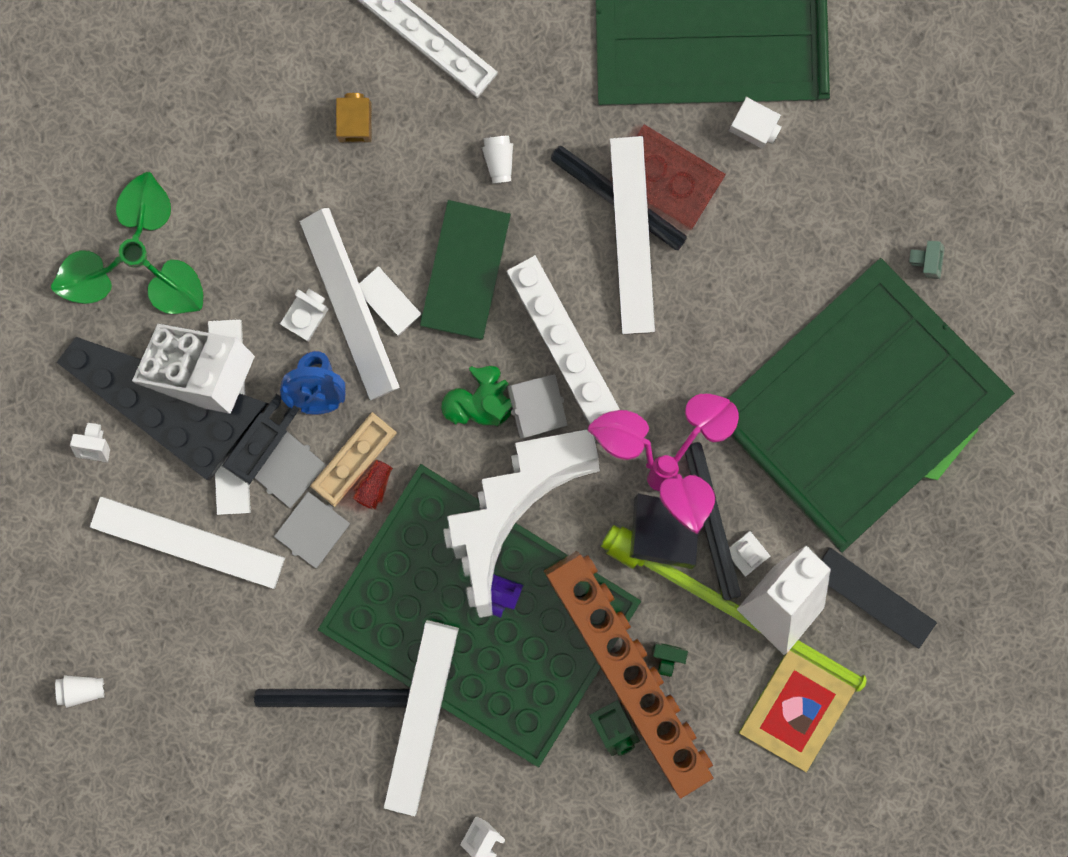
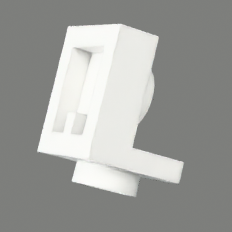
[280,289,328,342]

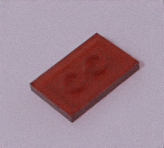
[610,124,726,230]

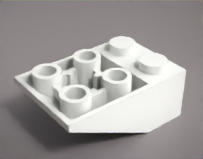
[132,324,255,414]

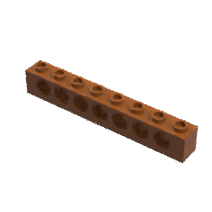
[543,551,714,799]

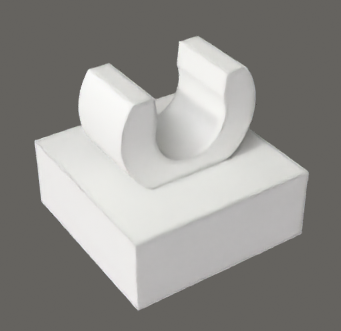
[70,423,110,463]
[729,531,770,577]
[460,817,505,857]

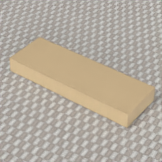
[310,412,397,507]

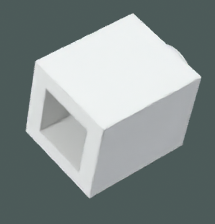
[729,97,782,149]

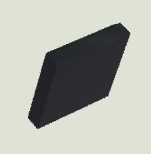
[630,493,698,569]

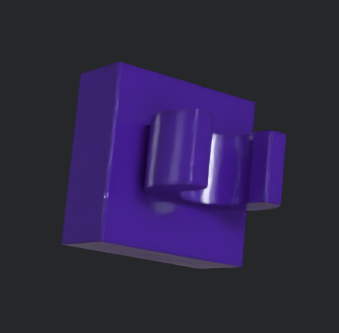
[491,574,524,618]

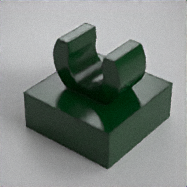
[652,641,688,677]

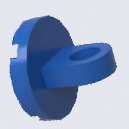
[280,351,346,414]

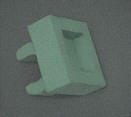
[909,241,945,279]

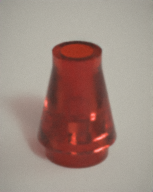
[352,460,393,510]

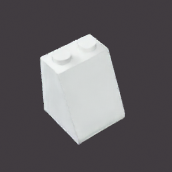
[737,546,830,655]

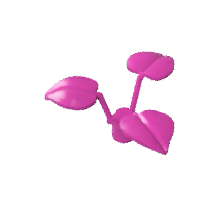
[587,393,739,534]

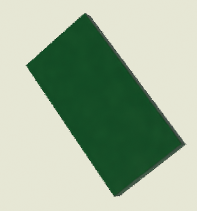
[420,200,511,340]

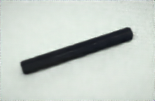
[551,145,687,250]
[684,442,741,601]
[254,689,410,708]

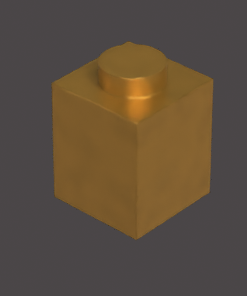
[336,93,372,142]

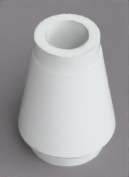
[481,135,513,184]
[55,675,105,708]

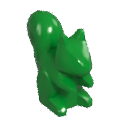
[441,366,513,427]

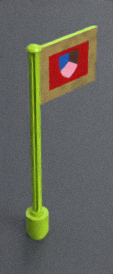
[600,524,867,772]

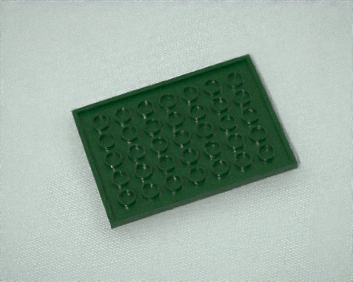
[318,464,641,768]

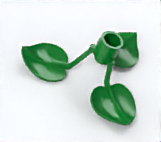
[51,172,204,314]

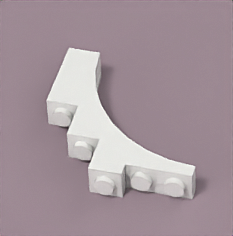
[444,430,600,618]

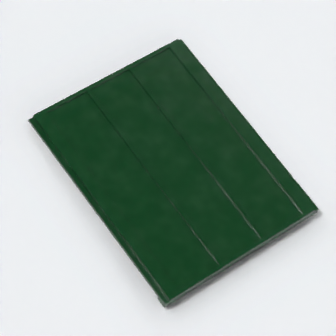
[596,0,830,105]
[727,258,1015,553]

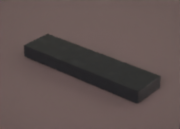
[821,547,937,649]

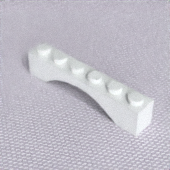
[507,256,620,425]

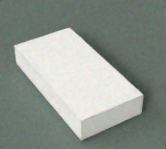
[359,266,422,336]

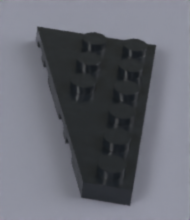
[57,337,269,480]

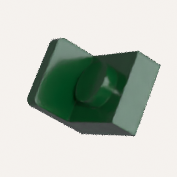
[589,700,640,756]

